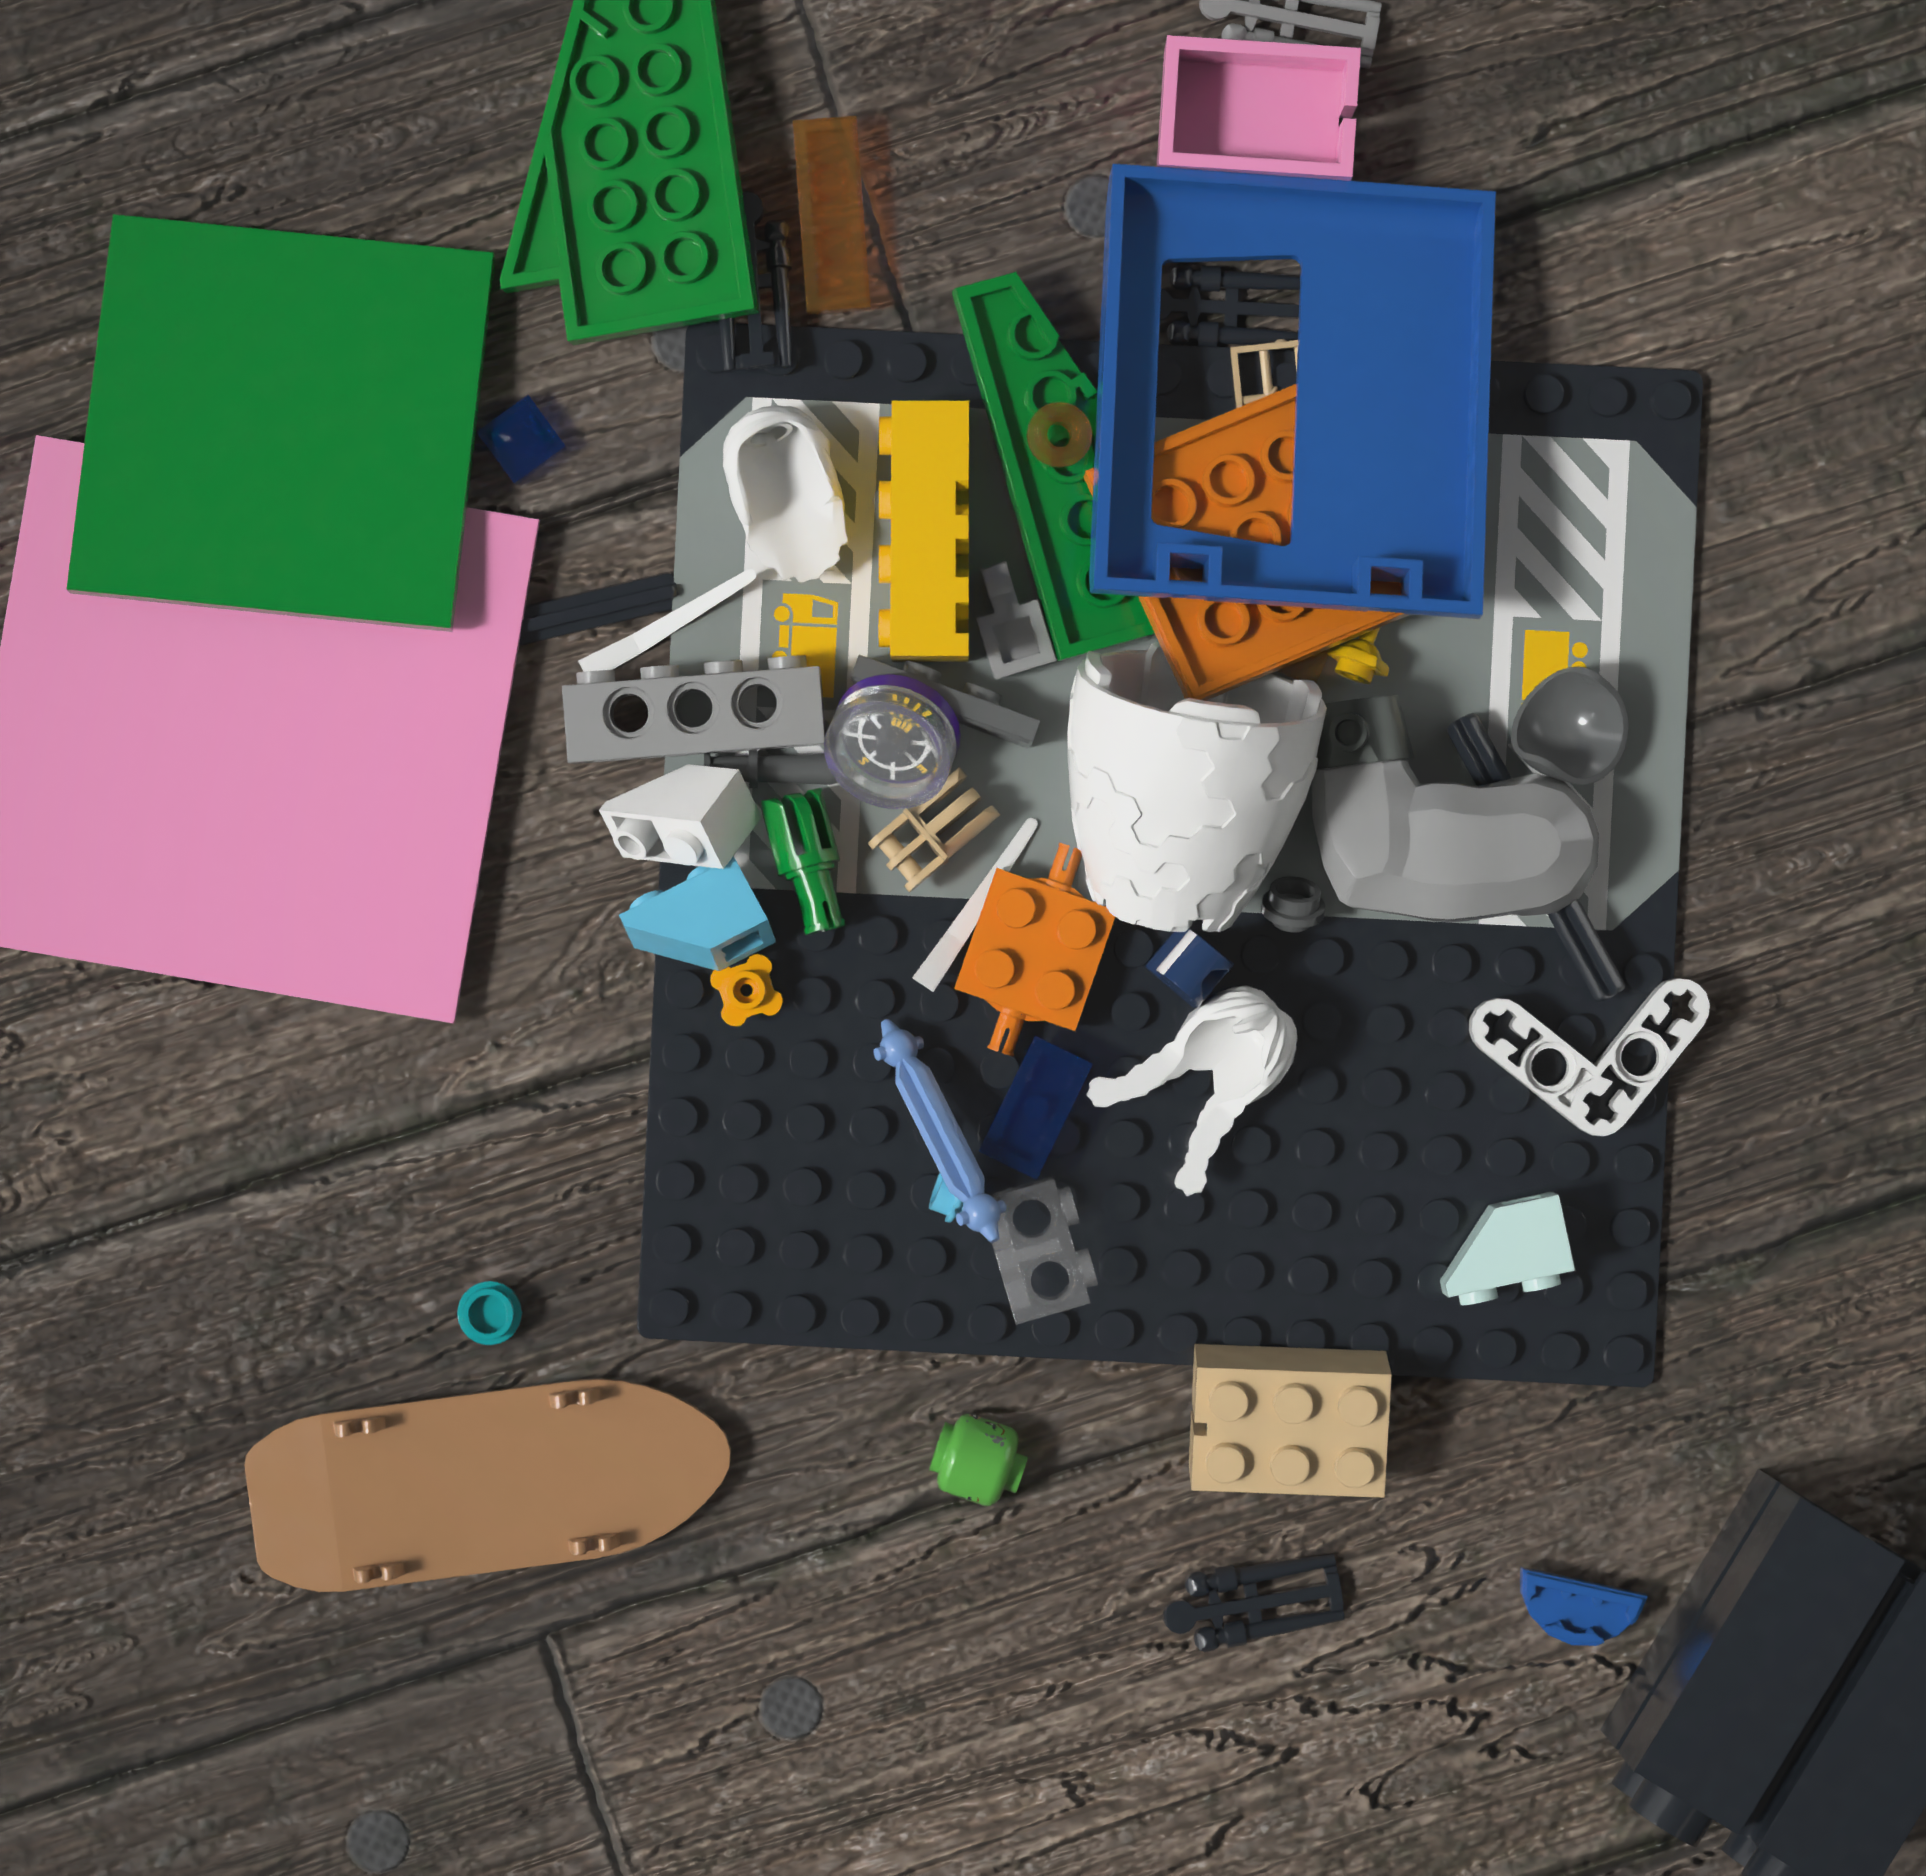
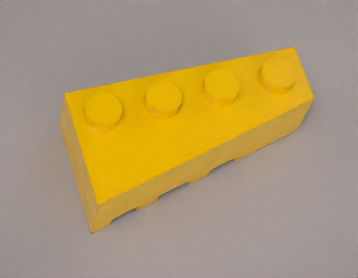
[878,401,969,662]

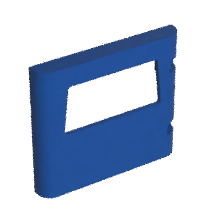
[1089,164,1496,619]

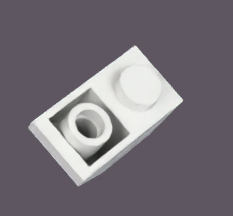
[599,764,762,869]

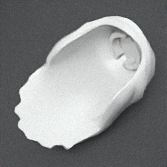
[723,405,848,584]

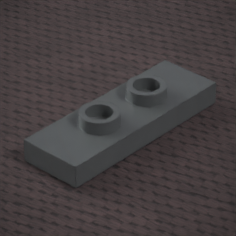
[851,654,1040,748]

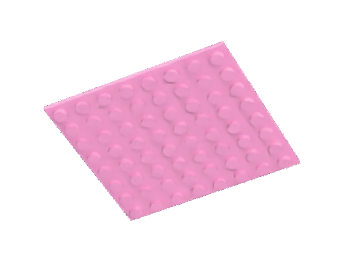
[0,435,540,1024]

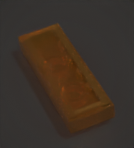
[793,116,871,314]

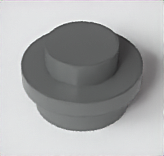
[1261,876,1326,932]

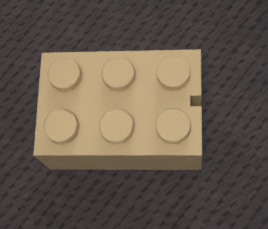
[1189,1344,1392,1498]

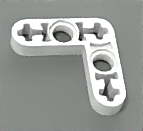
[1469,978,1710,1136]

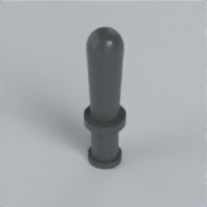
[704,750,846,788]

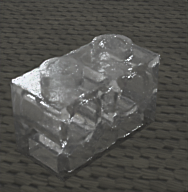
[990,1176,1098,1325]

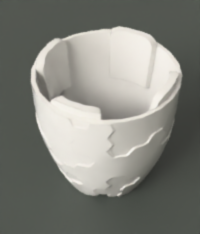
[1068,641,1327,932]

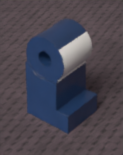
[1144,929,1234,1008]

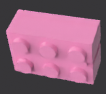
[1157,35,1361,181]

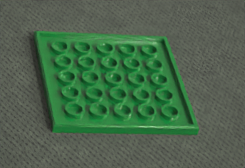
[66,214,495,632]

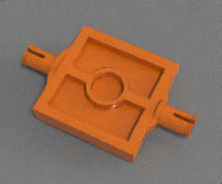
[954,842,1115,1057]

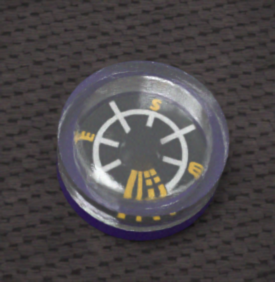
[824,674,961,809]

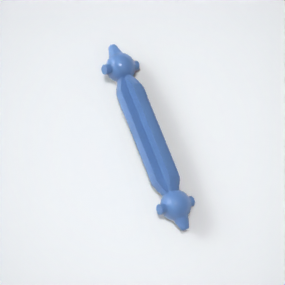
[874,1019,1006,1243]

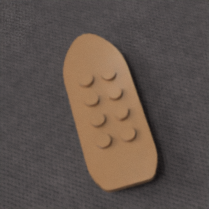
[244,1378,731,1592]

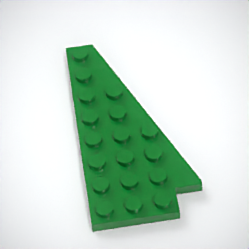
[500,0,759,346]

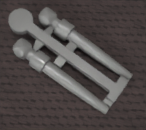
[1199,0,1382,69]

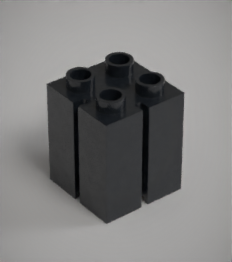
[1600,1469,1926,1876]

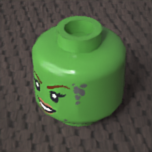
[929,1414,1028,1506]

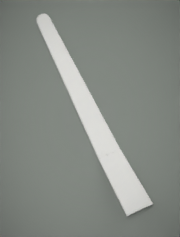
[578,569,756,672]
[912,818,1038,992]

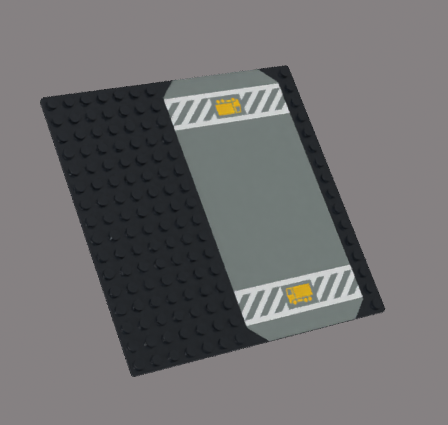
[637,322,1703,1388]

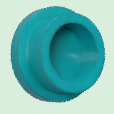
[457,1281,522,1345]

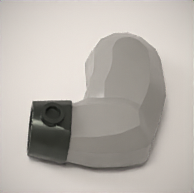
[1312,695,1599,922]

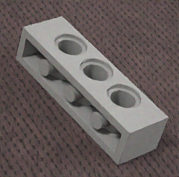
[562,655,827,764]

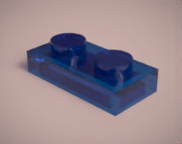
[979,1036,1093,1180]

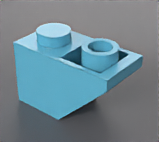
[619,856,776,971]

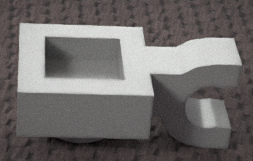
[976,562,1056,680]

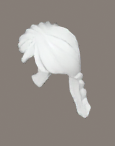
[1086,986,1297,1196]

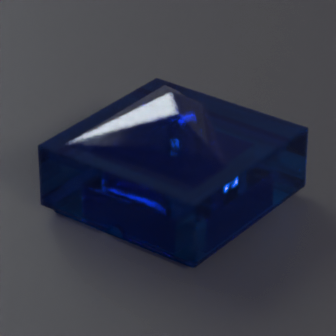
[477,395,567,485]

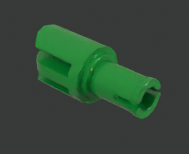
[760,788,846,935]

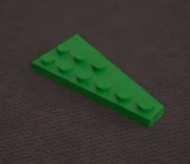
[952,272,1155,662]

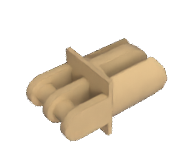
[868,767,1000,892]

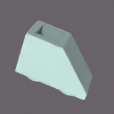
[1440,1192,1575,1305]

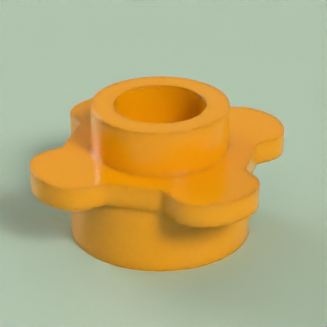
[710,954,783,1026]

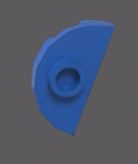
[1520,1566,1648,1646]

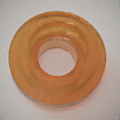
[1027,402,1092,468]

